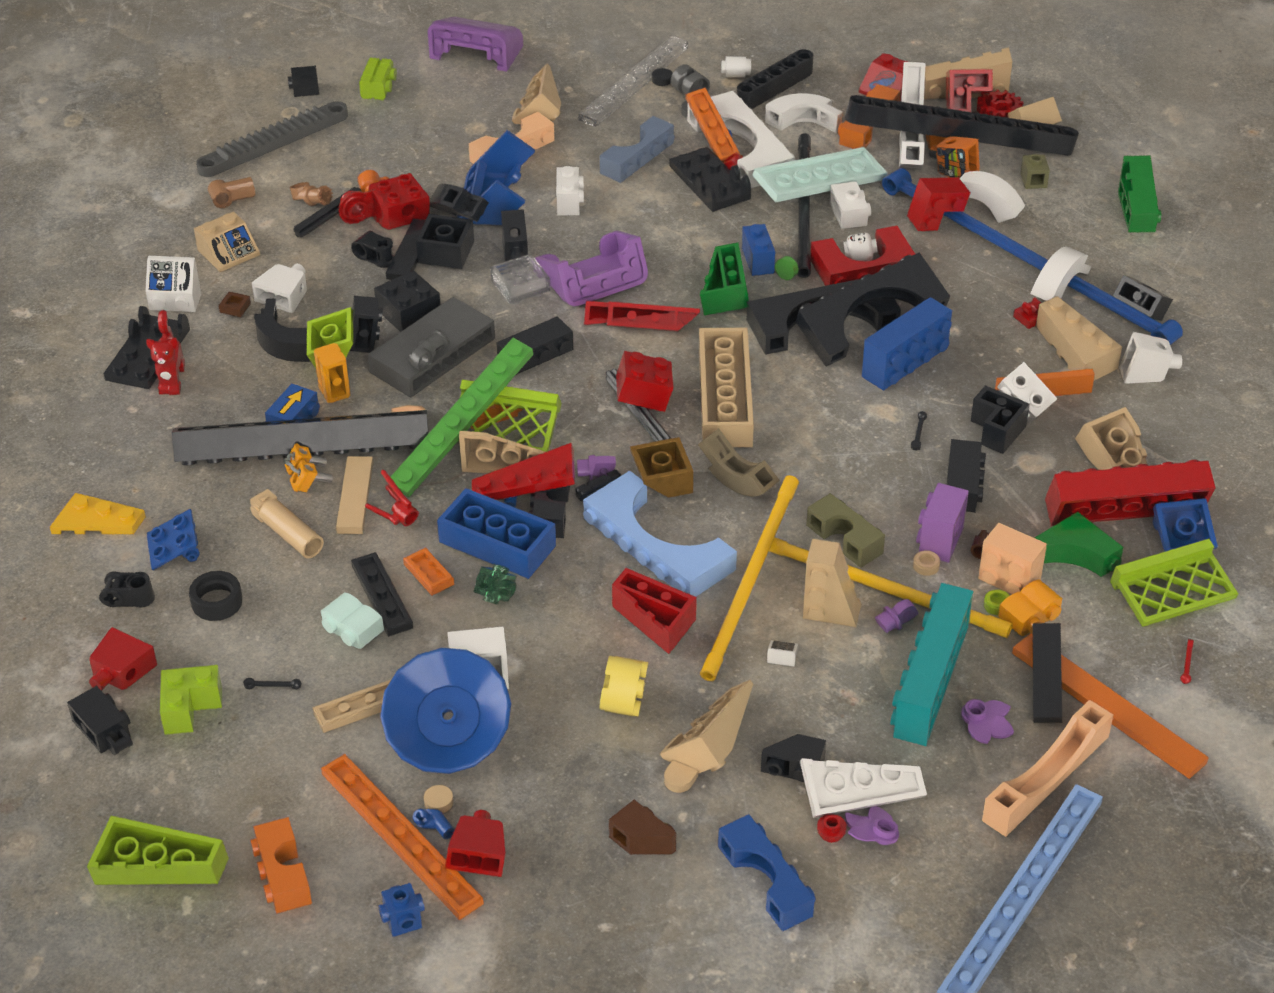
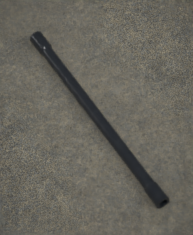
[797,133,811,278]

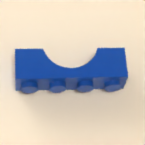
[718,814,816,932]

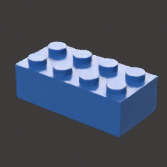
[862,297,952,390]
[437,488,556,579]

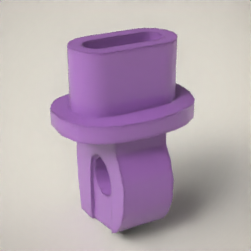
[577,455,616,480]
[875,599,919,633]

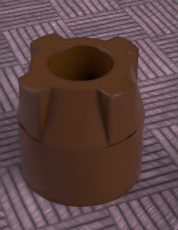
[970,530,990,559]

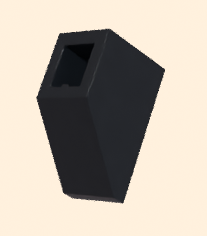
[761,734,826,782]

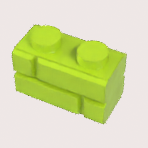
[359,58,397,100]

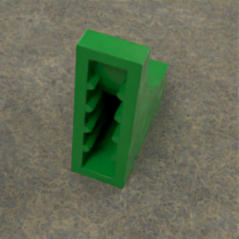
[1034,512,1123,577]

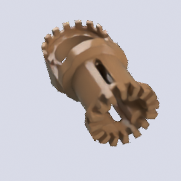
[290,182,333,206]

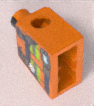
[929,136,980,178]

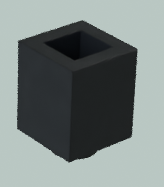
[288,65,319,97]

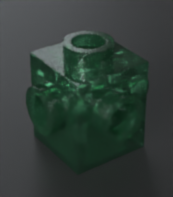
[473,564,517,604]

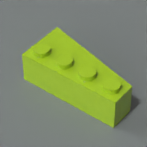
[87,816,229,885]

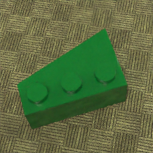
[1118,155,1161,233]
[700,242,749,316]

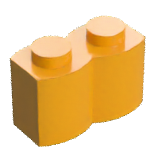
[998,579,1063,636]

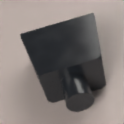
[501,209,528,267]

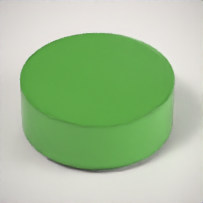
[775,256,799,280]

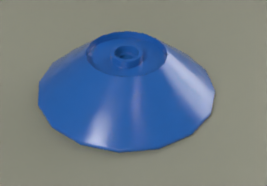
[380,648,511,774]

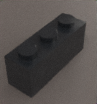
[496,316,574,375]
[947,439,986,513]

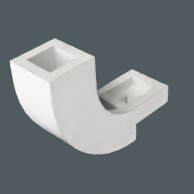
[765,93,843,133]
[960,171,1025,223]
[1030,247,1092,301]

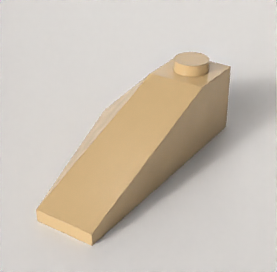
[512,64,561,124]
[1075,407,1147,470]
[459,431,545,474]
[660,680,753,774]

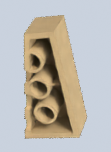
[924,47,1013,99]

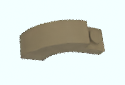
[698,429,780,497]

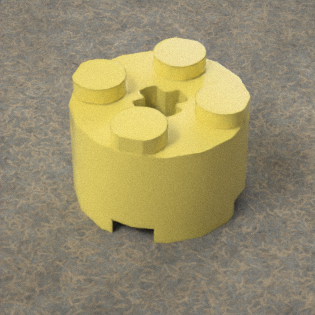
[599,656,648,717]

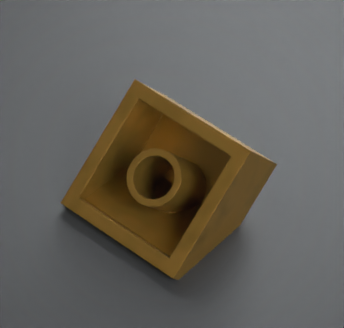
[630,437,693,498]

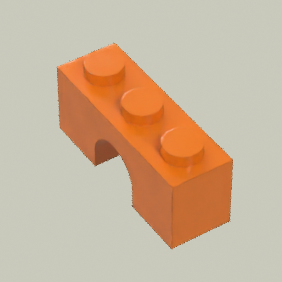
[250,817,312,914]

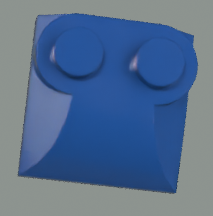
[1153,498,1218,552]

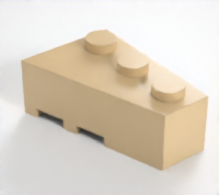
[803,539,861,627]

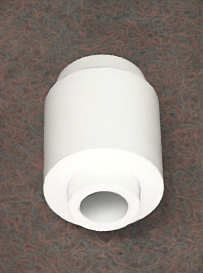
[721,56,751,78]

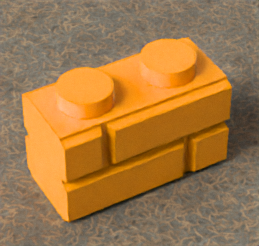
[314,343,350,403]

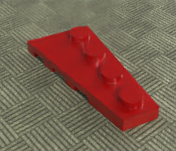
[472,443,575,500]

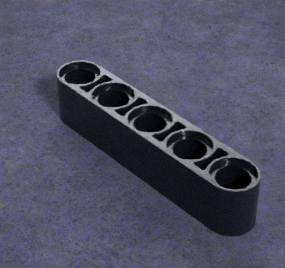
[737,49,814,109]

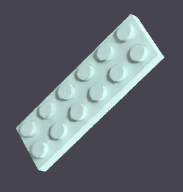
[753,147,887,202]

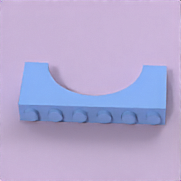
[583,471,737,597]

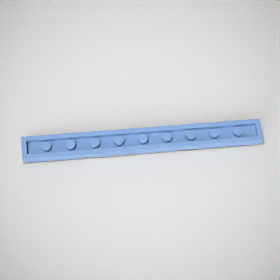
[937,784,1103,993]

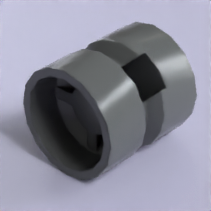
[671,64,710,97]

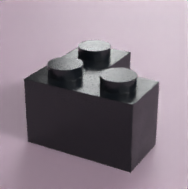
[971,385,1030,454]

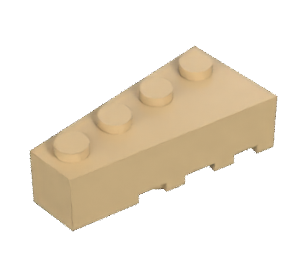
[1036,296,1122,380]

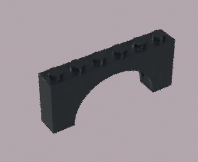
[796,252,950,367]
[746,279,901,355]

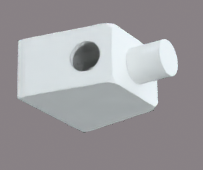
[252,263,307,313]
[1119,332,1182,383]

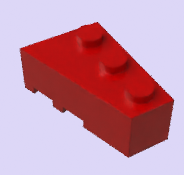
[612,568,697,654]

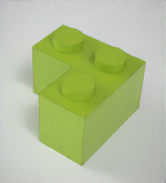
[160,665,222,735]

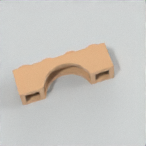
[469,112,554,164]

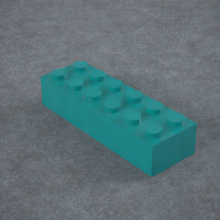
[890,583,974,746]

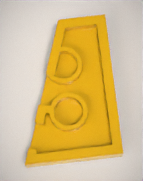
[50,493,146,534]

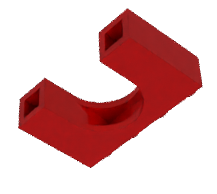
[810,225,915,286]

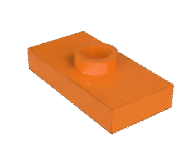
[403,548,454,596]

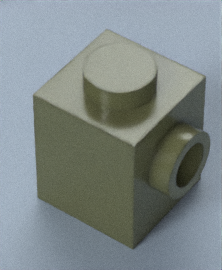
[1020,154,1050,189]

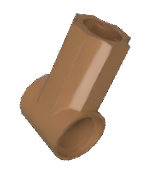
[208,177,256,208]

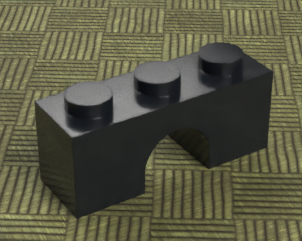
[528,486,570,538]

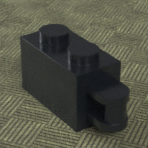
[67,686,133,755]

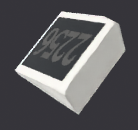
[767,640,798,666]

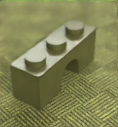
[806,493,885,568]

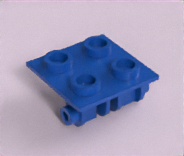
[147,509,200,570]

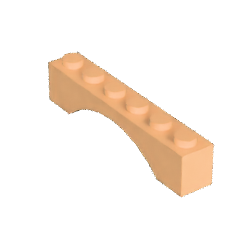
[982,700,1113,837]

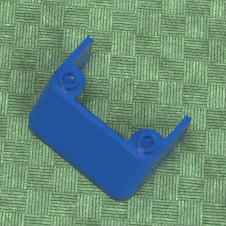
[457,130,535,225]

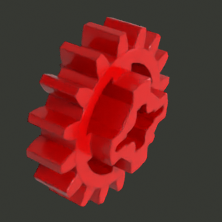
[976,89,1024,118]

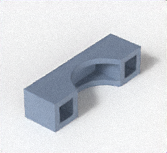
[600,116,675,183]

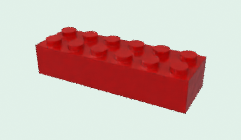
[1045,460,1216,526]

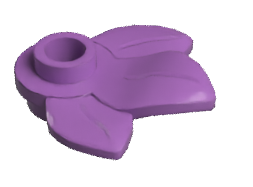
[961,699,1014,744]
[845,806,899,845]

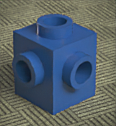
[378,883,425,937]

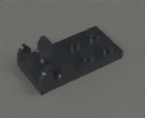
[669,147,751,212]
[103,306,190,389]

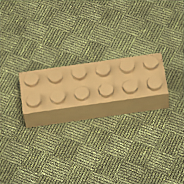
[699,328,754,448]

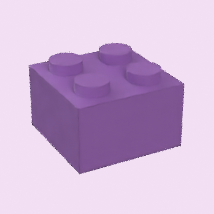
[916,483,969,563]

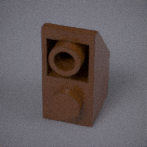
[609,799,676,855]

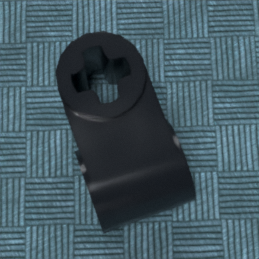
[351,231,394,268]
[99,571,155,608]

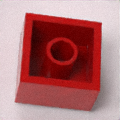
[616,351,674,412]

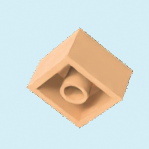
[978,523,1047,594]

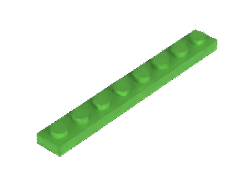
[389,337,534,498]

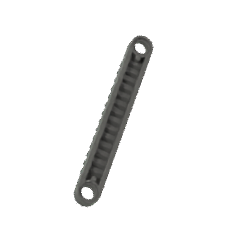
[196,101,348,177]

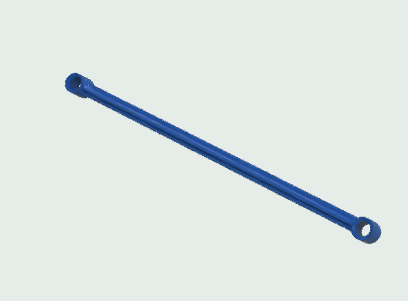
[882,168,1183,345]

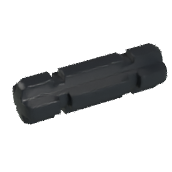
[575,470,622,501]

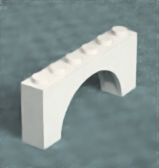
[687,91,796,188]

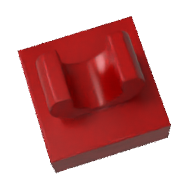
[1013,297,1041,329]

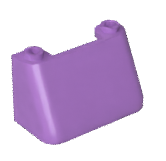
[428,17,523,72]
[535,230,648,306]

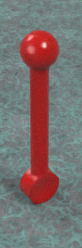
[1180,639,1194,684]

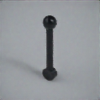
[911,411,927,451]
[243,678,302,690]

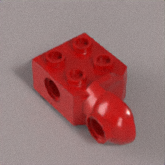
[339,173,430,230]

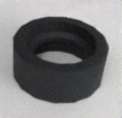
[189,571,242,621]

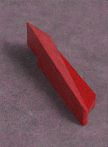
[584,301,700,332]

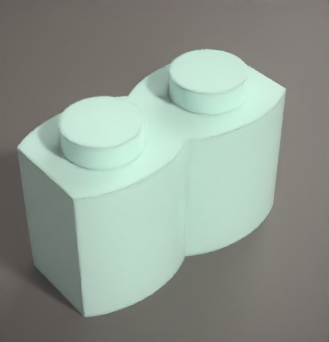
[321,592,384,649]

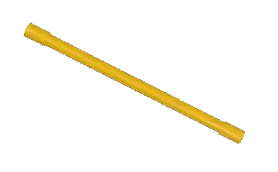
[700,475,799,681]
[769,537,1013,638]

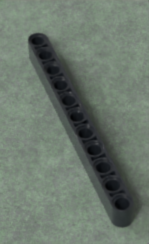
[844,95,1079,155]

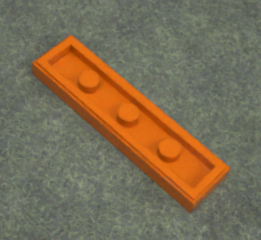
[686,88,740,162]
[995,369,1095,396]

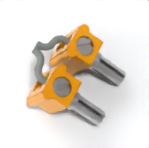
[283,443,333,492]

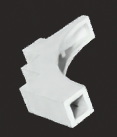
[899,62,926,169]

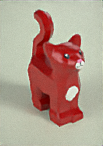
[146,310,185,395]

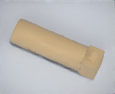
[250,489,324,558]

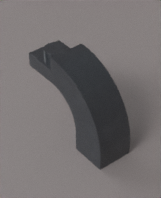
[254,298,311,362]

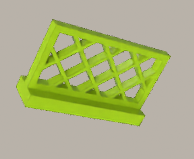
[458,379,562,452]
[1110,539,1239,627]

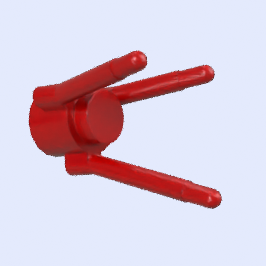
[365,470,419,526]

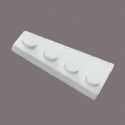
[800,758,927,818]

